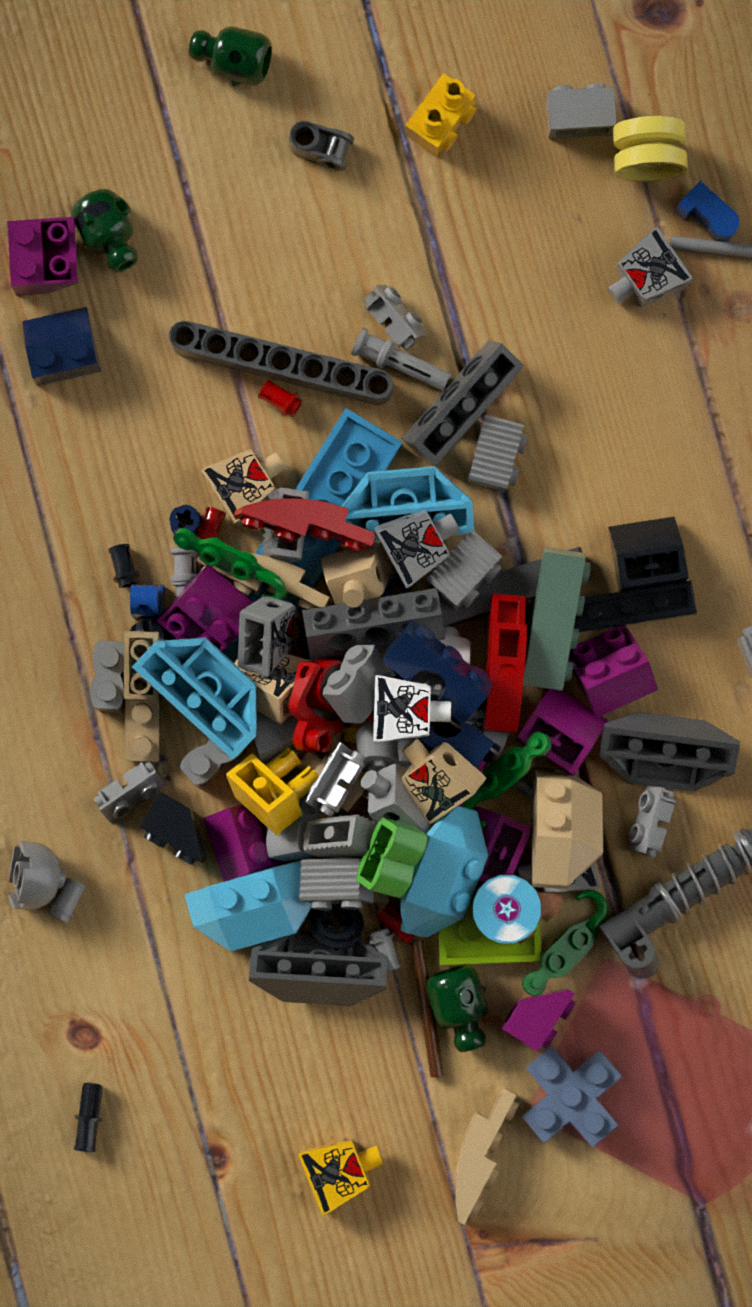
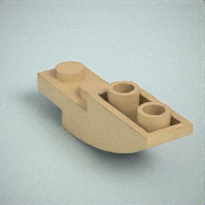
[196,553,330,610]
[124,631,161,762]
[455,1087,519,1225]

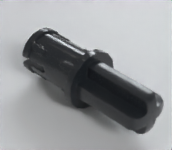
[74,1082,103,1152]

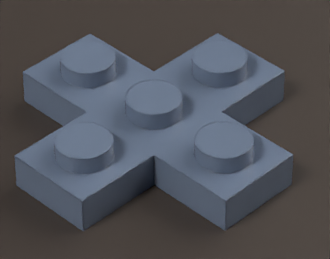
[522,1046,623,1148]

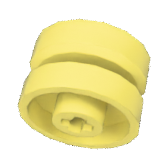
[613,116,688,182]

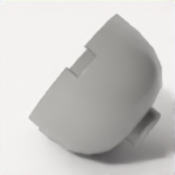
[9,841,65,910]

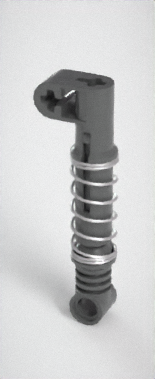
[600,828,752,979]

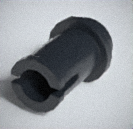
[108,544,140,588]

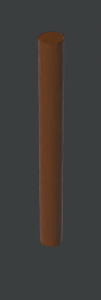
[410,940,444,1077]

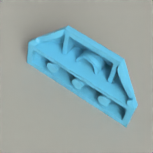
[340,466,475,545]
[132,638,257,760]
[401,806,488,937]
[184,858,313,951]

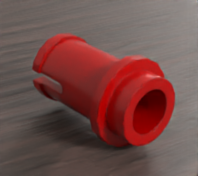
[258,379,302,417]
[194,506,226,539]
[376,901,415,944]

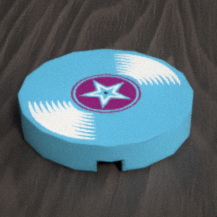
[473,875,541,943]

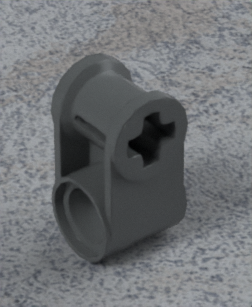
[289,121,355,171]

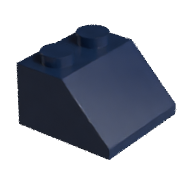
[22,307,101,386]

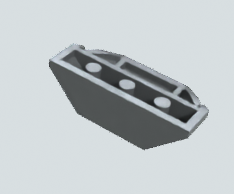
[600,712,740,792]
[249,931,388,1006]

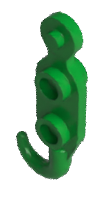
[173,528,287,600]
[462,732,551,829]
[522,889,609,996]

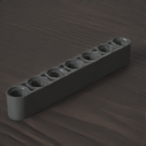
[169,321,393,405]

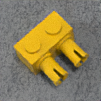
[405,73,477,157]
[226,747,319,836]

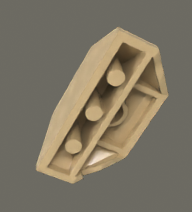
[532,767,603,889]

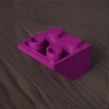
[7,217,78,295]
[157,565,253,652]
[568,626,658,718]
[516,689,608,776]
[203,804,295,882]
[473,805,532,883]
[500,989,576,1052]

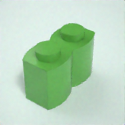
[356,817,428,898]

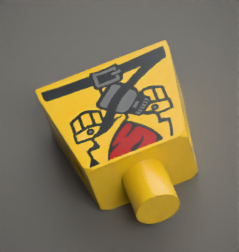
[298,1139,384,1216]

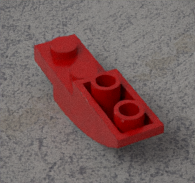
[234,498,376,552]
[483,593,527,734]

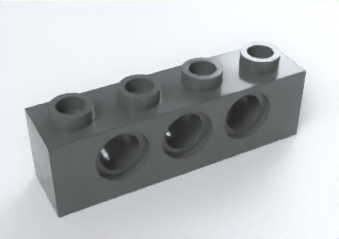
[401,340,524,466]
[302,588,445,661]

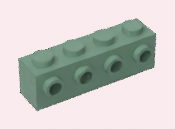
[523,547,591,691]

